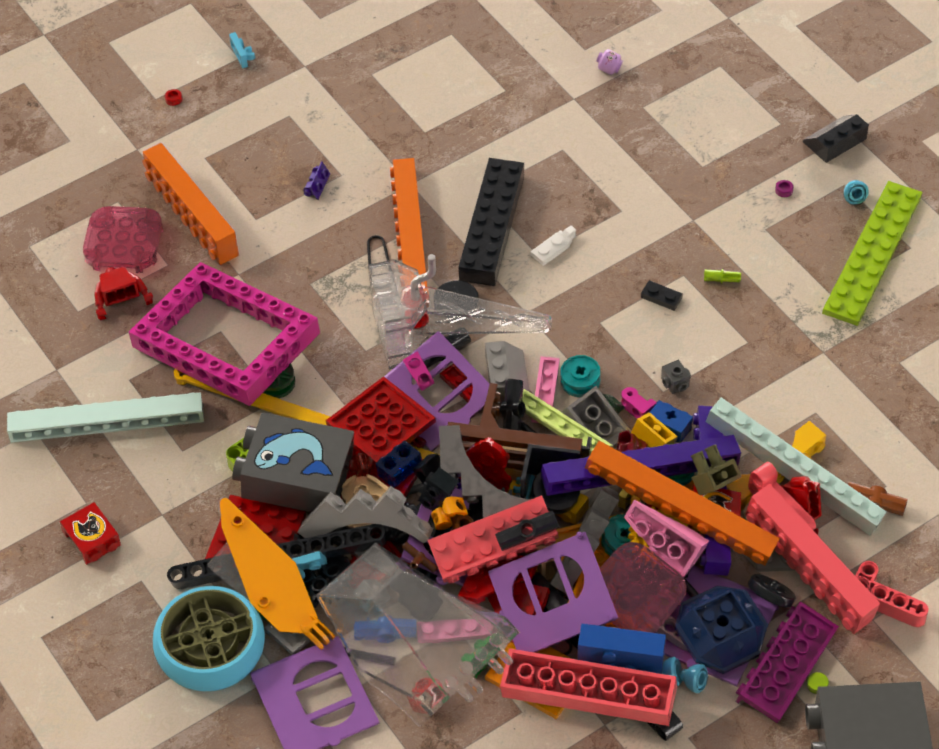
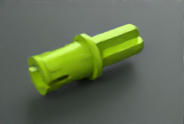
[704,269,741,284]

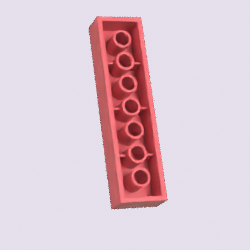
[745,484,881,634]
[500,648,677,726]

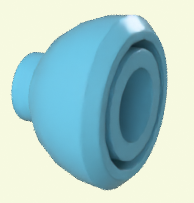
[844,180,869,205]
[662,657,682,686]
[680,664,708,693]

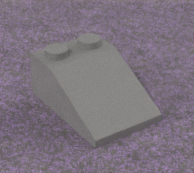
[562,386,630,446]

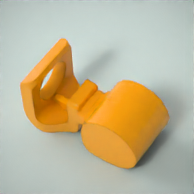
[431,496,468,530]

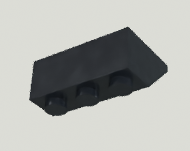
[803,114,869,163]

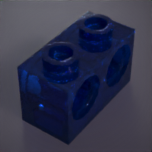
[376,440,422,488]

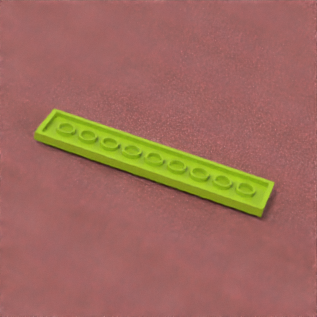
[822,181,923,326]

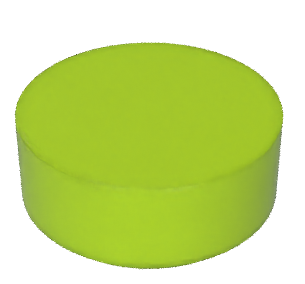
[807,672,829,694]

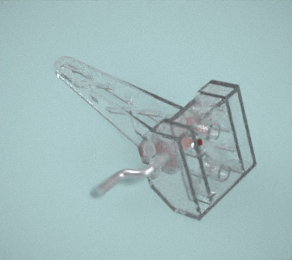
[368,254,553,370]

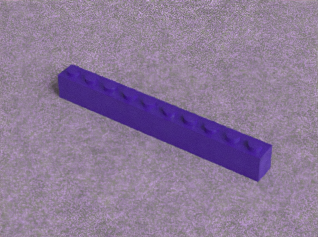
[693,405,731,576]
[541,435,741,496]

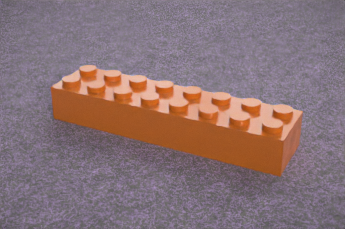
[142,143,239,265]

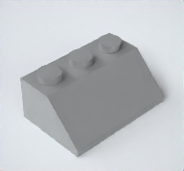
[485,341,530,401]

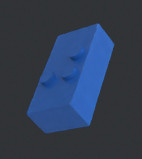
[578,623,666,674]

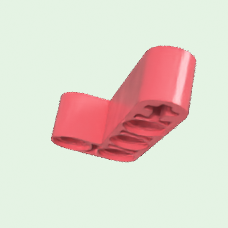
[748,462,816,530]
[855,561,929,627]

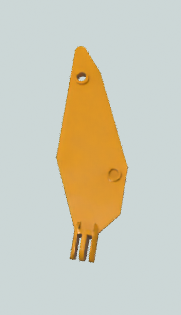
[220,498,336,650]

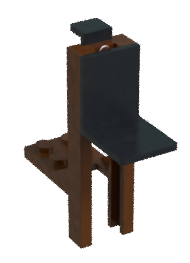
[447,383,592,499]

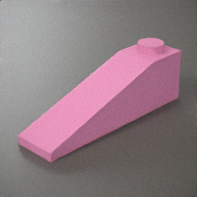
[624,500,709,579]

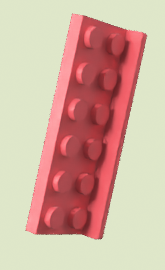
[427,495,559,584]

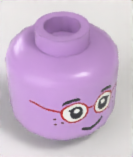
[596,49,623,75]

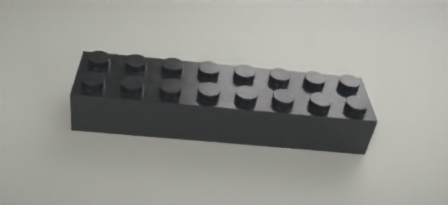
[458,158,524,286]

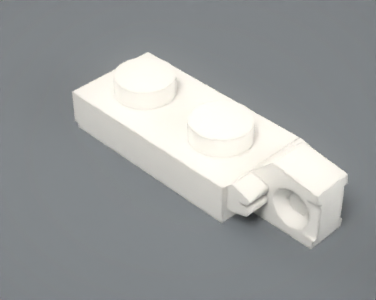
[531,226,576,266]

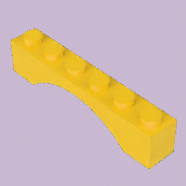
[726,421,826,511]

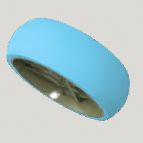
[153,586,265,691]

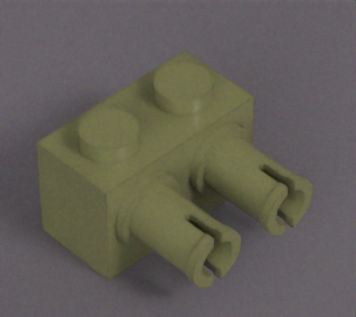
[691,444,742,495]

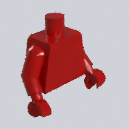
[94,267,153,320]
[780,476,822,535]

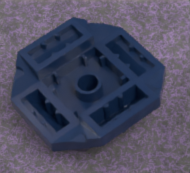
[674,586,768,674]

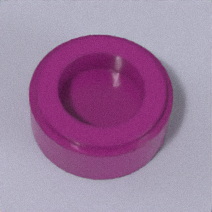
[775,180,794,198]

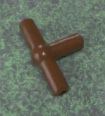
[402,542,438,573]

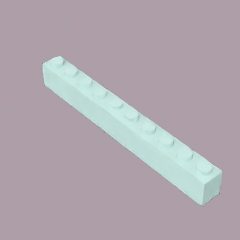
[7,392,204,443]
[706,397,887,536]

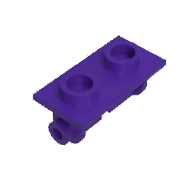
[303,161,330,200]

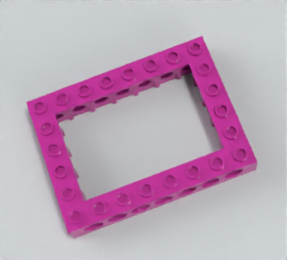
[129,262,320,406]

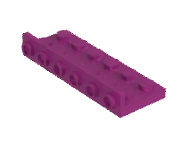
[735,601,839,723]

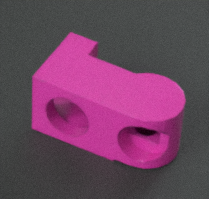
[403,351,435,391]
[621,387,657,419]

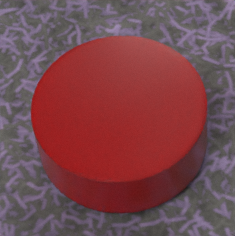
[165,89,183,106]

